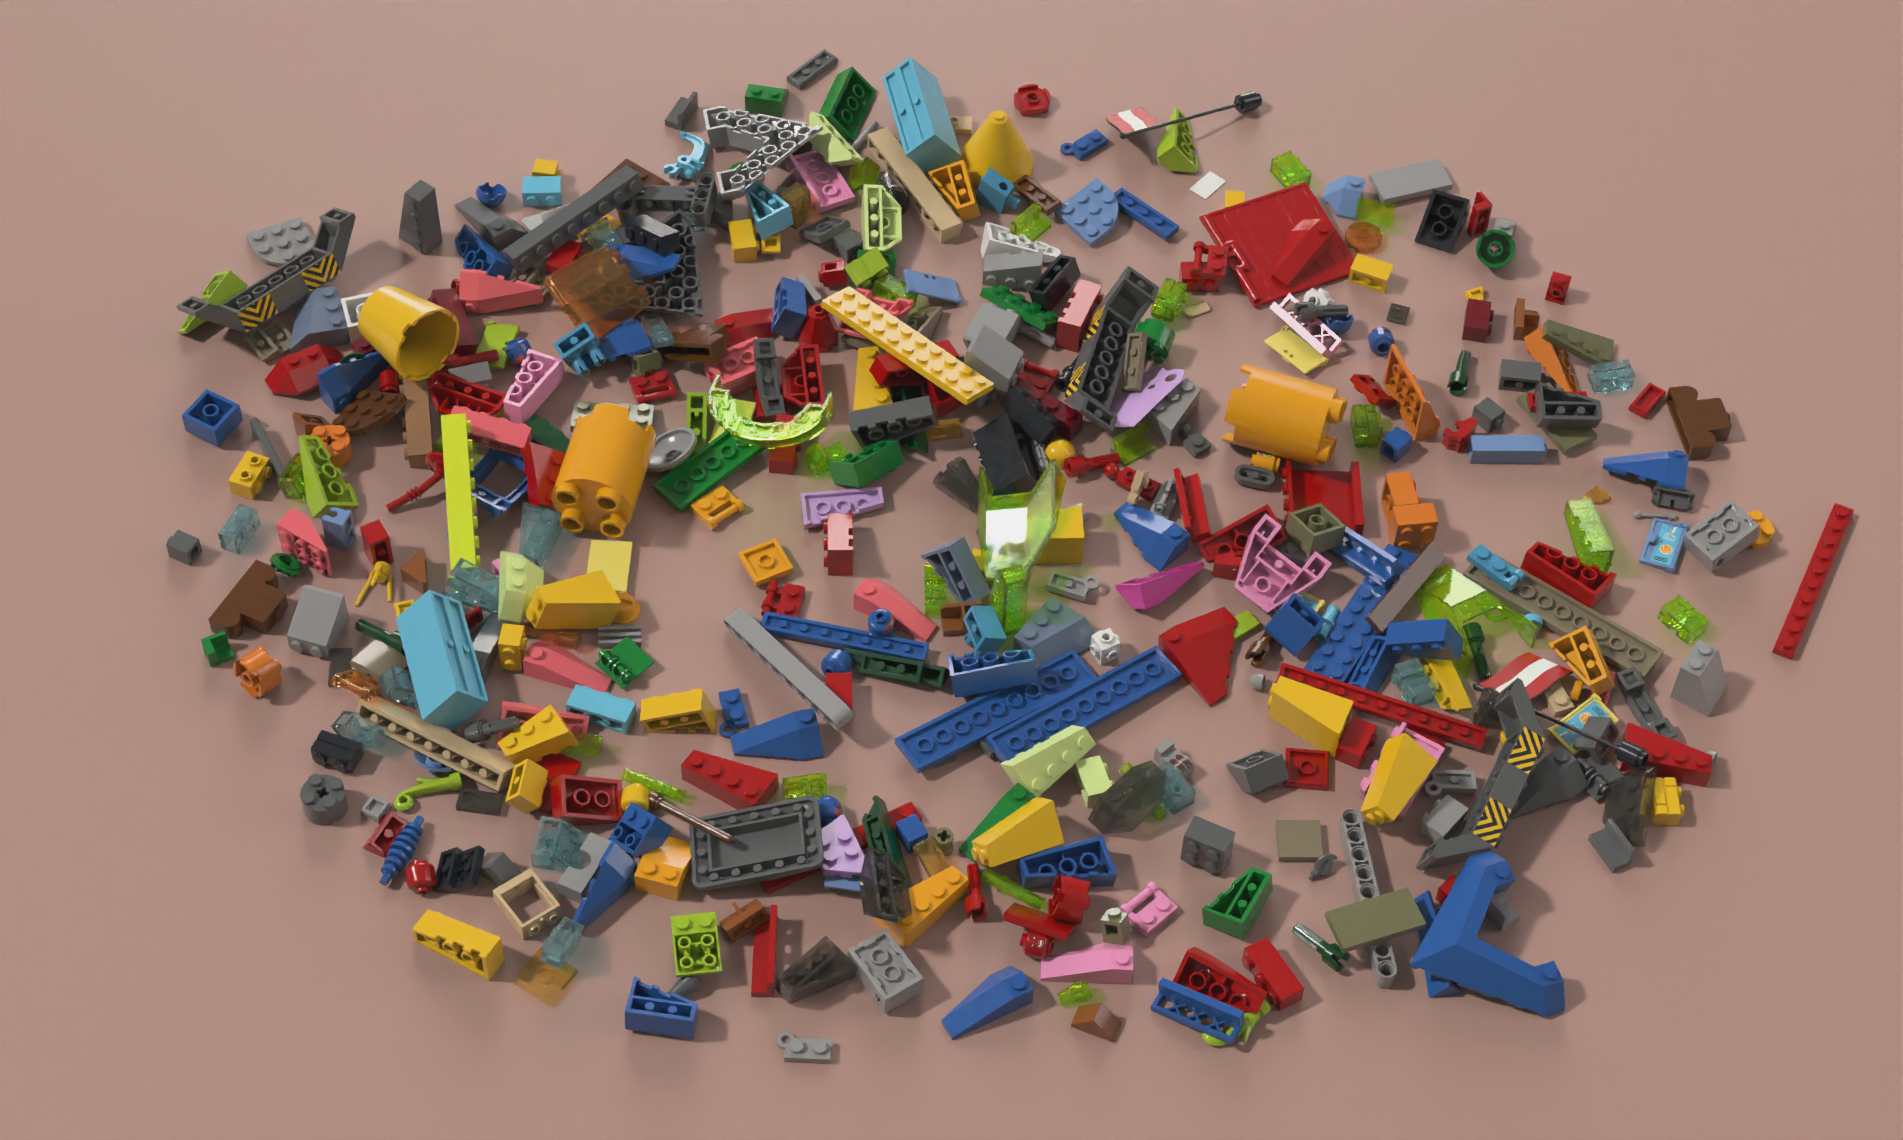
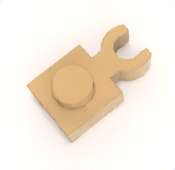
[1126,469,1150,505]

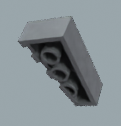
[398,179,443,255]

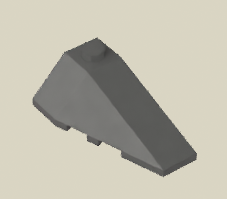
[455,197,528,252]

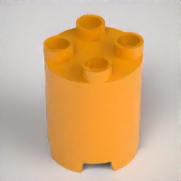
[1222,364,1348,467]
[551,404,656,538]

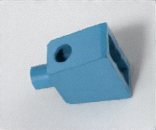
[976,168,1021,213]

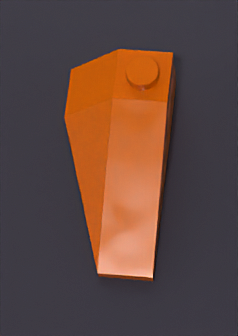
[1524,326,1579,392]

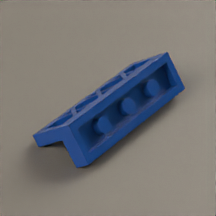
[1327,526,1399,588]
[1150,977,1245,1045]

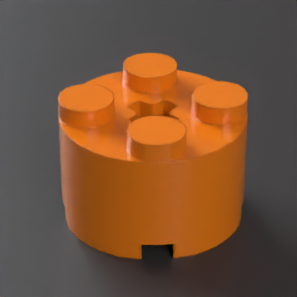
[310,425,353,470]
[233,646,282,698]

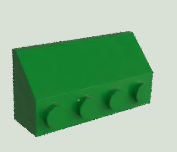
[819,67,877,142]

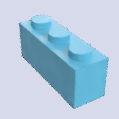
[566,684,637,735]

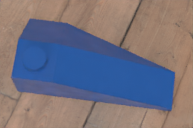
[568,318,653,371]
[316,351,390,414]
[1602,450,1689,491]
[1114,502,1190,572]
[730,708,824,761]

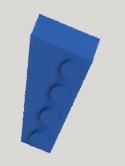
[947,649,1039,698]
[1016,836,1117,888]

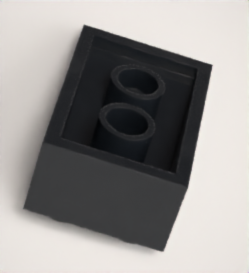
[1415,189,1471,252]

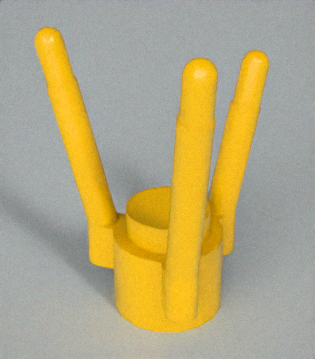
[354,561,393,607]

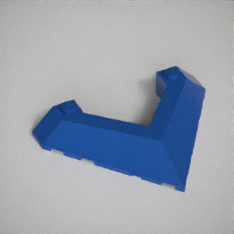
[1409,850,1565,1018]

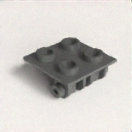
[1576,756,1629,801]

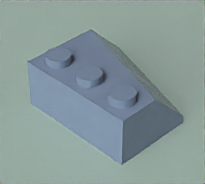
[289,286,348,353]
[1013,597,1096,667]

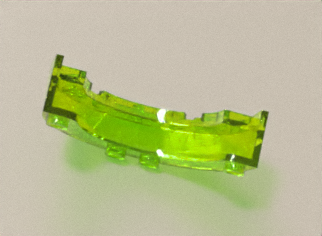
[708,374,834,449]

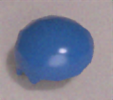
[476,182,507,207]
[1322,314,1354,334]

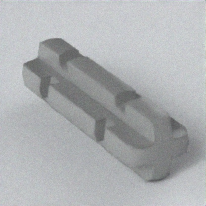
[1031,440,1050,472]

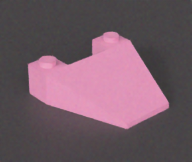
[1234,513,1332,613]

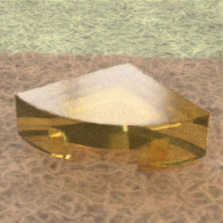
[1582,485,1612,505]

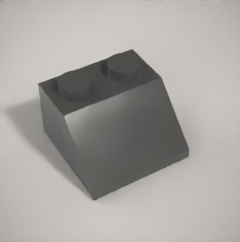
[1226,748,1289,795]

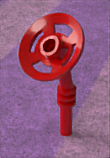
[386,452,445,512]

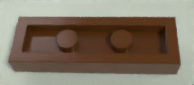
[1013,175,1062,216]

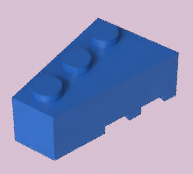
[771,277,807,339]
[1385,618,1463,661]

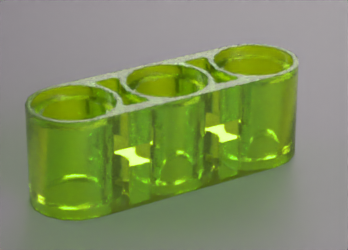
[924,563,946,615]

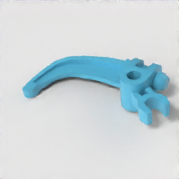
[663,131,709,179]

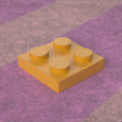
[738,538,794,587]

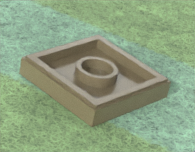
[1275,820,1323,861]

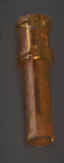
[519,621,582,650]

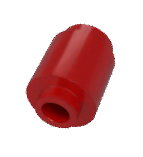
[379,369,400,394]

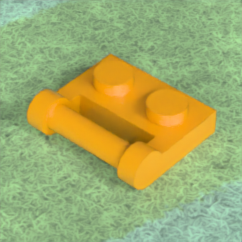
[690,485,745,530]

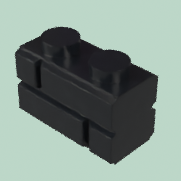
[311,730,364,773]

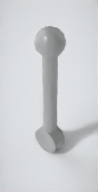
[1634,511,1676,521]

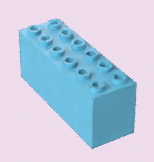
[882,57,962,173]
[396,590,489,731]

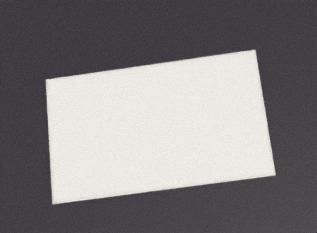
[1190,171,1226,199]

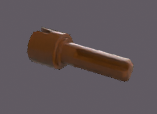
[1245,631,1274,667]

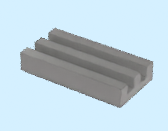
[598,625,641,648]

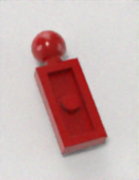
[1103,462,1161,502]

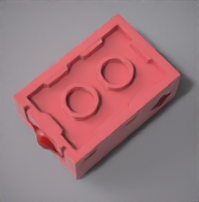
[704,336,758,398]

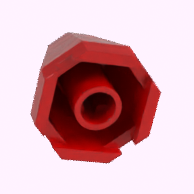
[799,304,838,353]

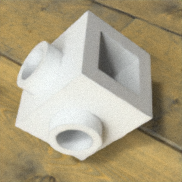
[1303,288,1337,305]
[1089,628,1121,666]

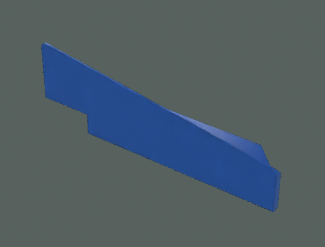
[1348,626,1401,692]
[1414,890,1463,998]

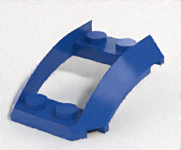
[471,448,528,519]

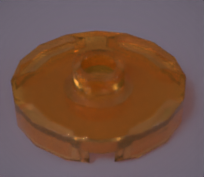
[1344,222,1382,254]

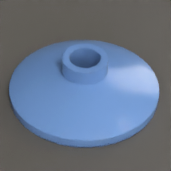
[413,751,454,774]

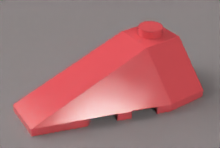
[459,269,544,314]
[853,578,937,642]
[523,640,612,692]
[496,701,589,748]

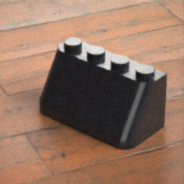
[973,413,1045,499]

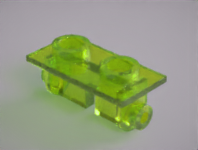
[561,732,603,757]

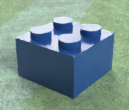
[182,389,243,447]

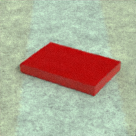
[535,753,582,816]
[1002,902,1077,942]

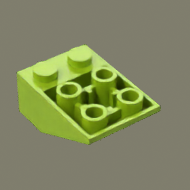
[670,912,722,977]

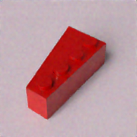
[681,750,779,810]

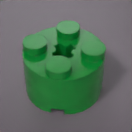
[1476,229,1515,268]
[1135,318,1175,364]

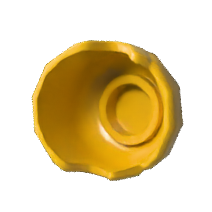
[1045,438,1076,469]

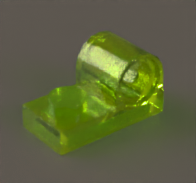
[805,442,848,477]
[782,772,827,800]

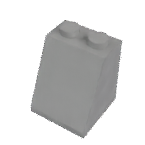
[963,303,1021,349]
[965,323,1025,392]
[287,584,349,659]
[1670,639,1727,716]

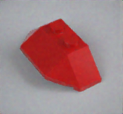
[265,344,343,396]
[780,344,826,408]
[427,371,506,416]

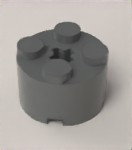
[300,774,348,826]

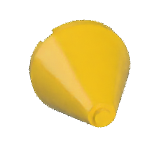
[959,110,1034,189]

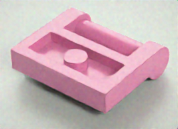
[1119,881,1178,937]

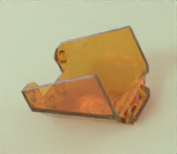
[543,243,651,339]

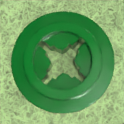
[270,553,303,577]

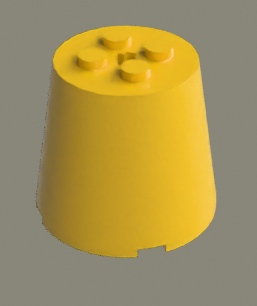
[358,286,459,381]

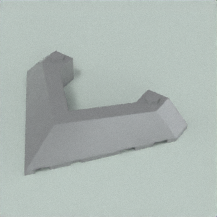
[703,106,823,202]

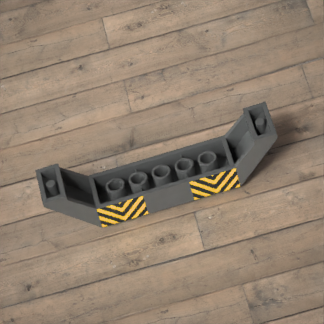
[176,207,356,333]
[1063,266,1159,433]
[1416,678,1546,871]

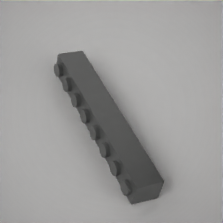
[503,165,645,273]

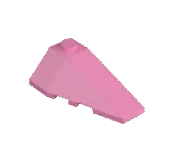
[1041,942,1133,984]

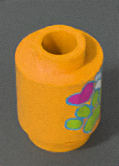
[1250,451,1281,473]

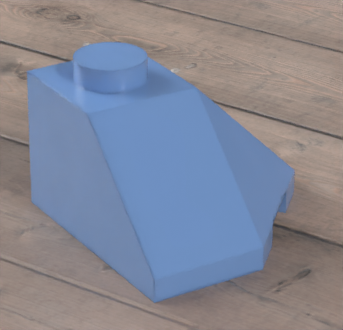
[1323,175,1366,221]

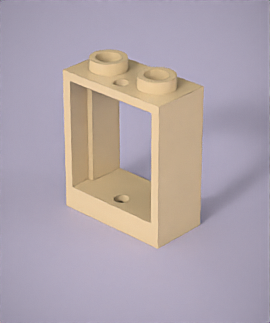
[493,868,562,940]

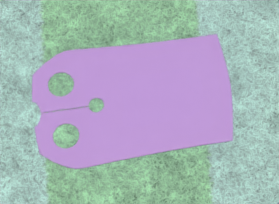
[1109,368,1184,427]

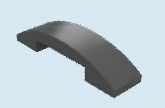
[753,338,785,417]
[1616,666,1678,739]

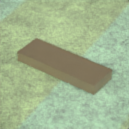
[1121,332,1148,392]

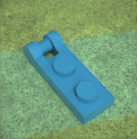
[1466,544,1525,591]

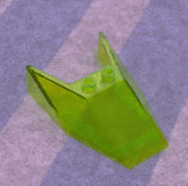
[978,459,1066,581]
[1415,564,1539,679]

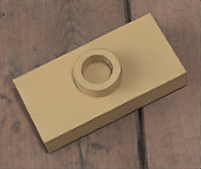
[949,116,972,134]

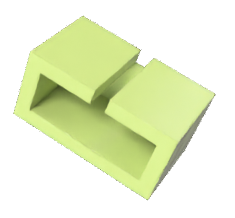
[1074,755,1115,808]

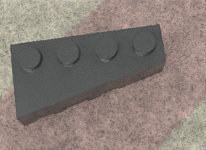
[847,396,939,448]

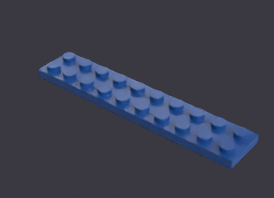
[1304,544,1417,683]
[985,645,1182,762]
[895,650,1097,774]

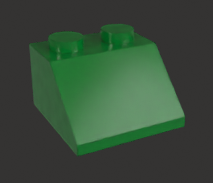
[745,84,789,118]

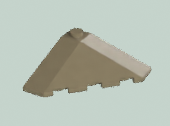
[840,306,942,355]

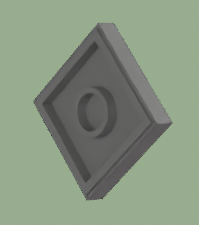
[799,215,851,243]

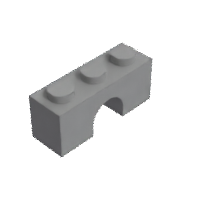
[558,832,611,904]

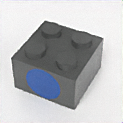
[1180,815,1235,876]

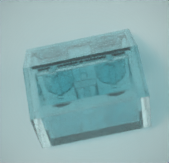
[531,816,586,872]

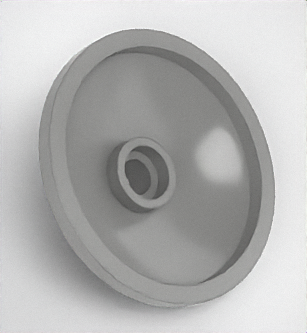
[647,427,697,472]

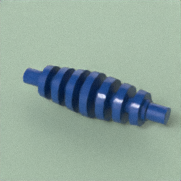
[379,815,424,886]

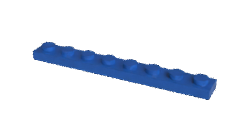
[761,611,929,663]

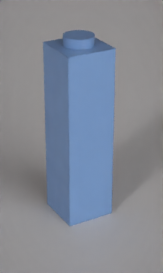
[1468,435,1547,464]

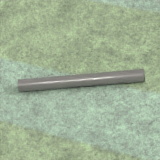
[836,120,879,170]

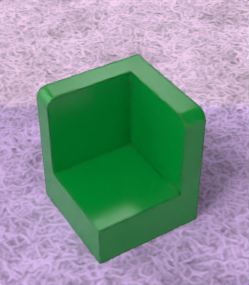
[201,631,235,667]

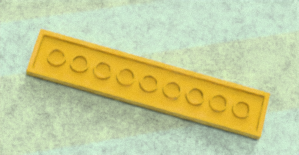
[821,286,994,405]

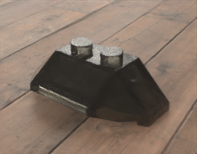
[1088,760,1167,835]
[1602,766,1657,847]
[859,847,912,923]

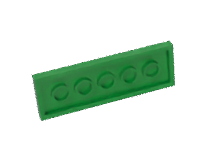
[653,417,772,513]

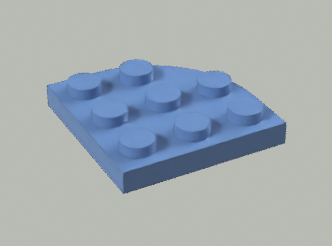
[1054,178,1119,248]

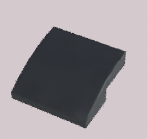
[433,845,485,893]

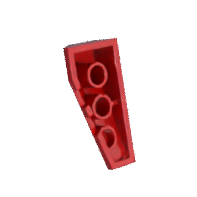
[1173,946,1268,1013]

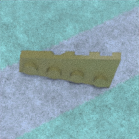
[1542,319,1614,372]

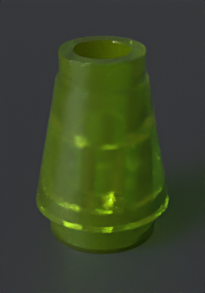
[1057,980,1092,1006]

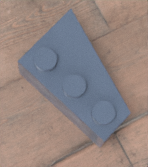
[921,536,991,603]

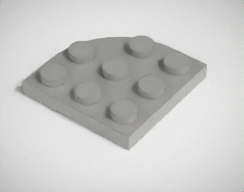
[246,217,314,268]

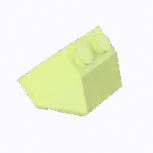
[809,111,864,166]
[861,184,902,253]
[498,551,544,625]

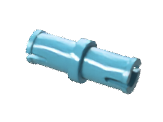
[1313,604,1340,643]

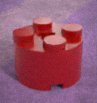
[1048,875,1091,925]

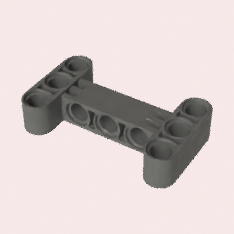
[616,171,718,227]

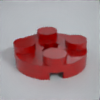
[1014,84,1051,117]

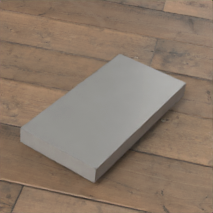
[1368,159,1453,205]

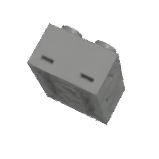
[1684,500,1760,573]
[848,929,923,1014]

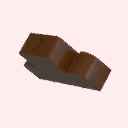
[653,323,731,363]
[1665,386,1732,461]
[208,560,289,639]

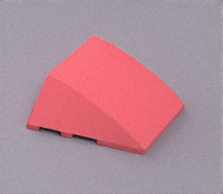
[836,287,915,339]

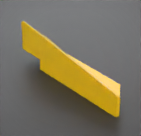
[1412,657,1472,711]

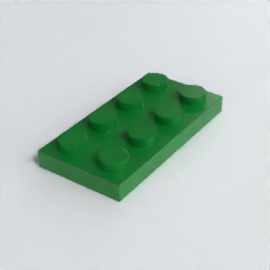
[979,284,1059,331]

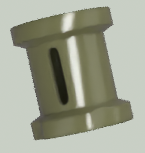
[934,828,954,856]

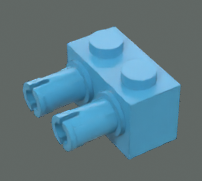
[553,322,606,377]
[963,605,1007,657]

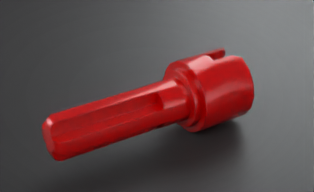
[443,349,499,374]
[1064,453,1121,478]
[965,863,988,922]

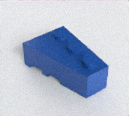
[625,976,698,1039]

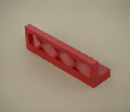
[1173,468,1212,543]
[751,905,778,997]

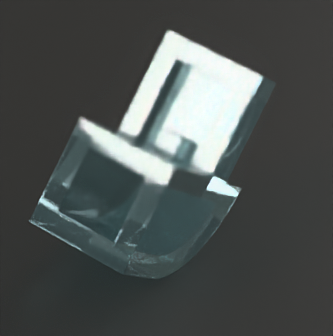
[331,711,385,751]

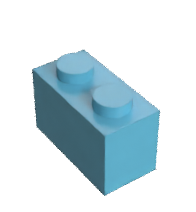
[522,176,562,207]

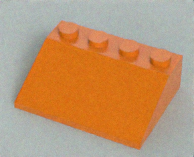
[1383,344,1440,441]

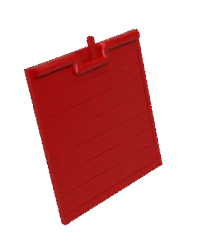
[1199,182,1355,308]

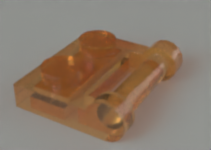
[330,669,389,702]

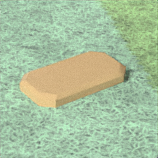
[1183,300,1211,317]

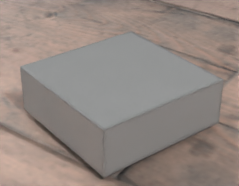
[360,794,391,823]

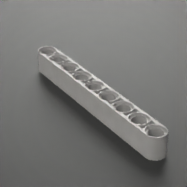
[723,607,854,731]
[1339,809,1397,989]

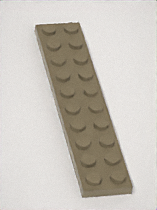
[1462,553,1664,680]

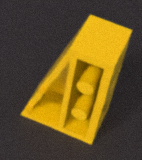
[640,689,717,733]

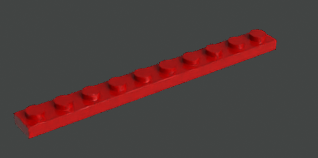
[1772,503,1854,660]
[1276,662,1488,751]

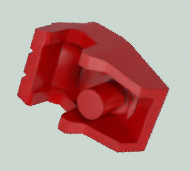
[1442,417,1478,453]
[1212,550,1244,581]

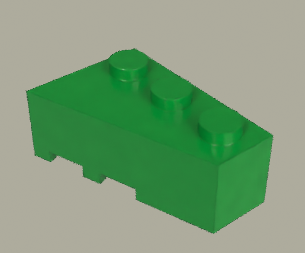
[828,439,904,489]
[1202,867,1273,940]

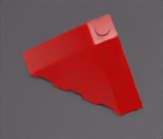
[1158,607,1237,707]

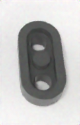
[1234,464,1275,490]

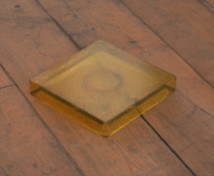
[513,947,577,1006]

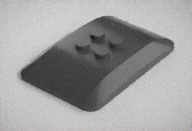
[689,796,824,890]

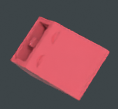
[276,508,332,577]

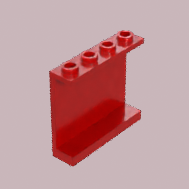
[1281,459,1364,537]

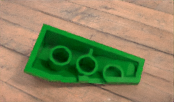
[959,783,1035,863]

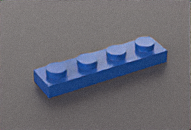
[1114,187,1179,241]

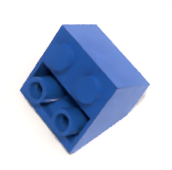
[1263,593,1326,657]
[608,802,674,857]

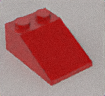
[551,774,623,826]

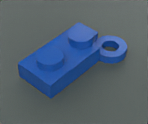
[1060,129,1108,161]
[718,688,749,738]

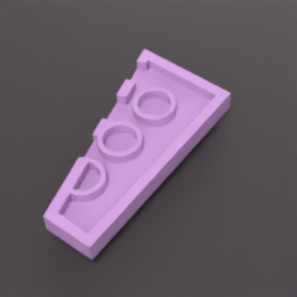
[800,487,884,530]

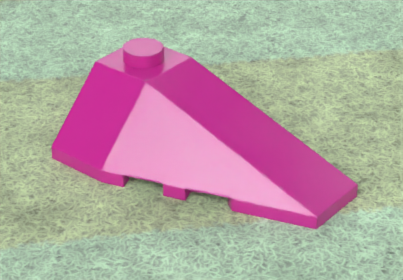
[1115,562,1205,612]

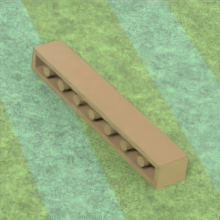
[867,127,963,244]
[354,694,515,792]

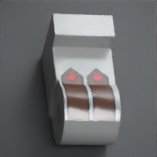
[1154,738,1195,781]

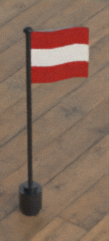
[1106,91,1262,140]
[1472,652,1649,768]

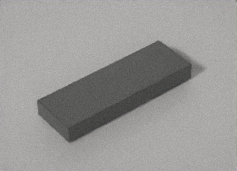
[787,49,838,90]

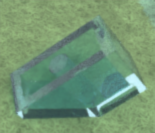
[584,217,623,253]

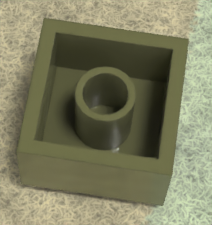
[1284,503,1346,556]

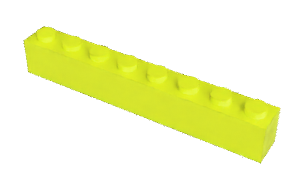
[441,413,481,577]

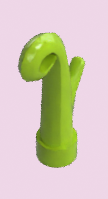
[394,772,463,811]
[1202,1000,1271,1046]

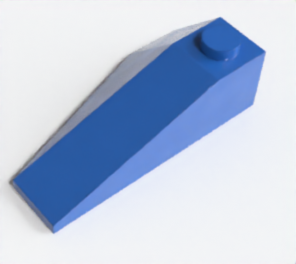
[455,224,514,280]
[603,244,682,282]
[571,841,637,936]
[942,965,1034,1040]

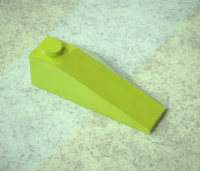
[1157,107,1199,173]
[178,270,248,335]
[298,435,359,518]

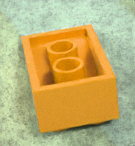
[634,836,692,901]

